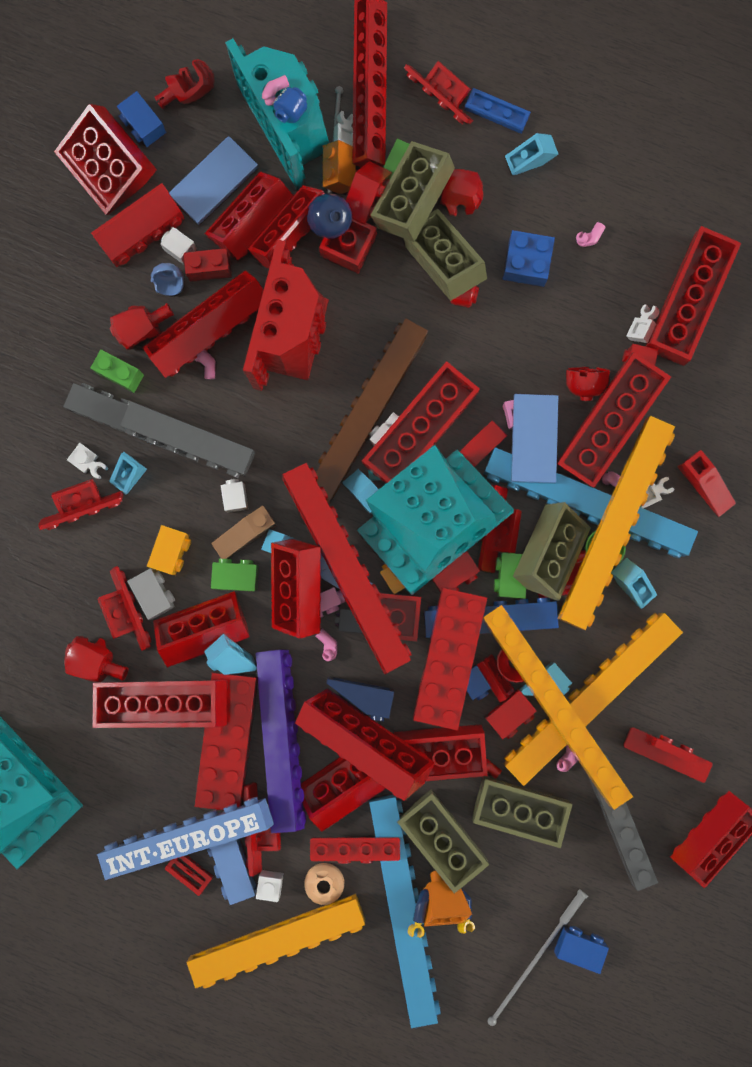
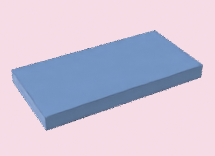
[169,136,259,225]
[511,394,558,484]

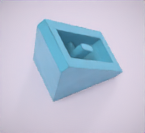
[109,452,147,495]

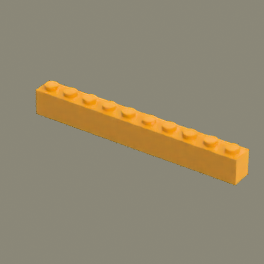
[557,416,675,630]
[483,605,633,810]
[503,613,683,786]

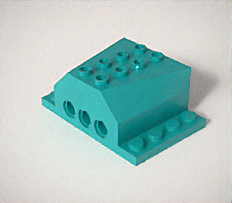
[225,38,329,191]
[357,445,514,595]
[0,717,84,869]

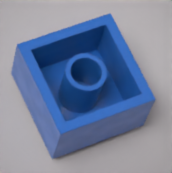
[502,230,555,287]

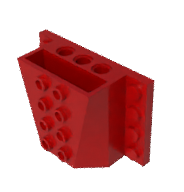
[243,239,329,391]

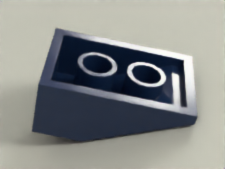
[327,677,394,721]

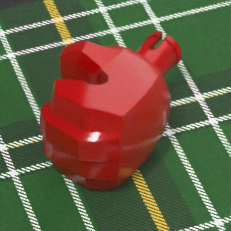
[155,59,215,108]
[440,169,483,216]
[110,303,174,350]
[64,636,129,682]

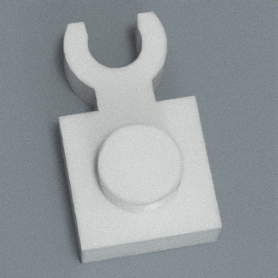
[334,111,353,146]
[626,305,659,343]
[369,412,399,446]
[67,443,108,479]
[640,477,674,508]

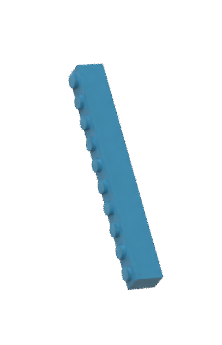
[483,447,698,558]
[369,794,441,1028]

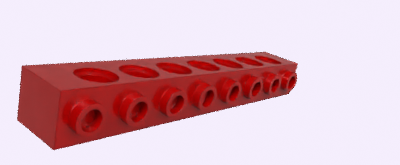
[352,0,387,167]

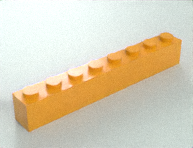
[187,894,365,988]

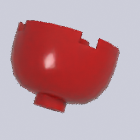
[566,367,610,401]

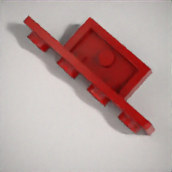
[404,61,473,124]
[38,479,123,530]
[478,485,522,573]
[97,566,151,651]
[623,727,713,783]
[242,783,281,876]
[310,837,400,864]

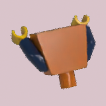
[408,871,475,938]

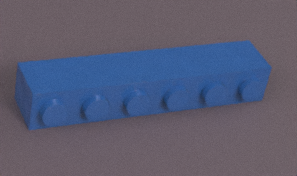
[424,598,559,638]

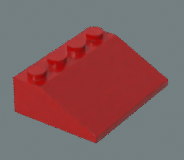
[54,104,157,215]

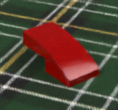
[460,420,508,467]

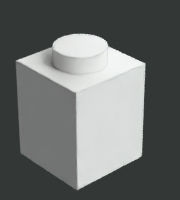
[160,227,197,265]
[221,479,249,513]
[256,870,284,902]

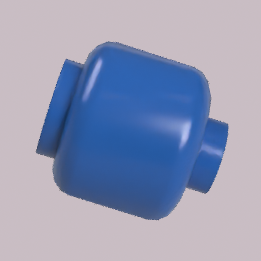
[273,87,307,123]

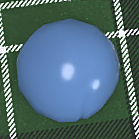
[151,263,184,296]

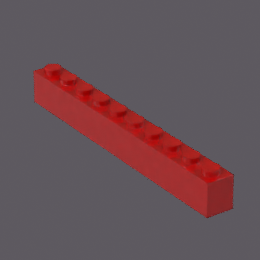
[282,463,412,674]

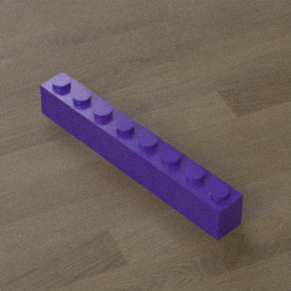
[256,650,306,833]

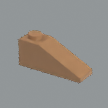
[211,506,277,559]

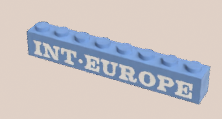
[97,797,274,880]

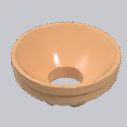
[304,863,344,905]

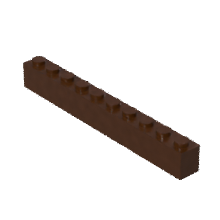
[315,319,428,505]

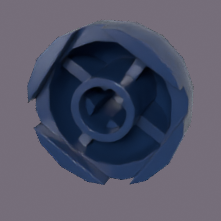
[307,194,352,239]

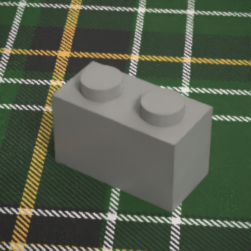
[127,568,175,620]

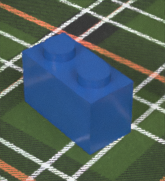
[117,91,167,147]
[554,926,609,974]

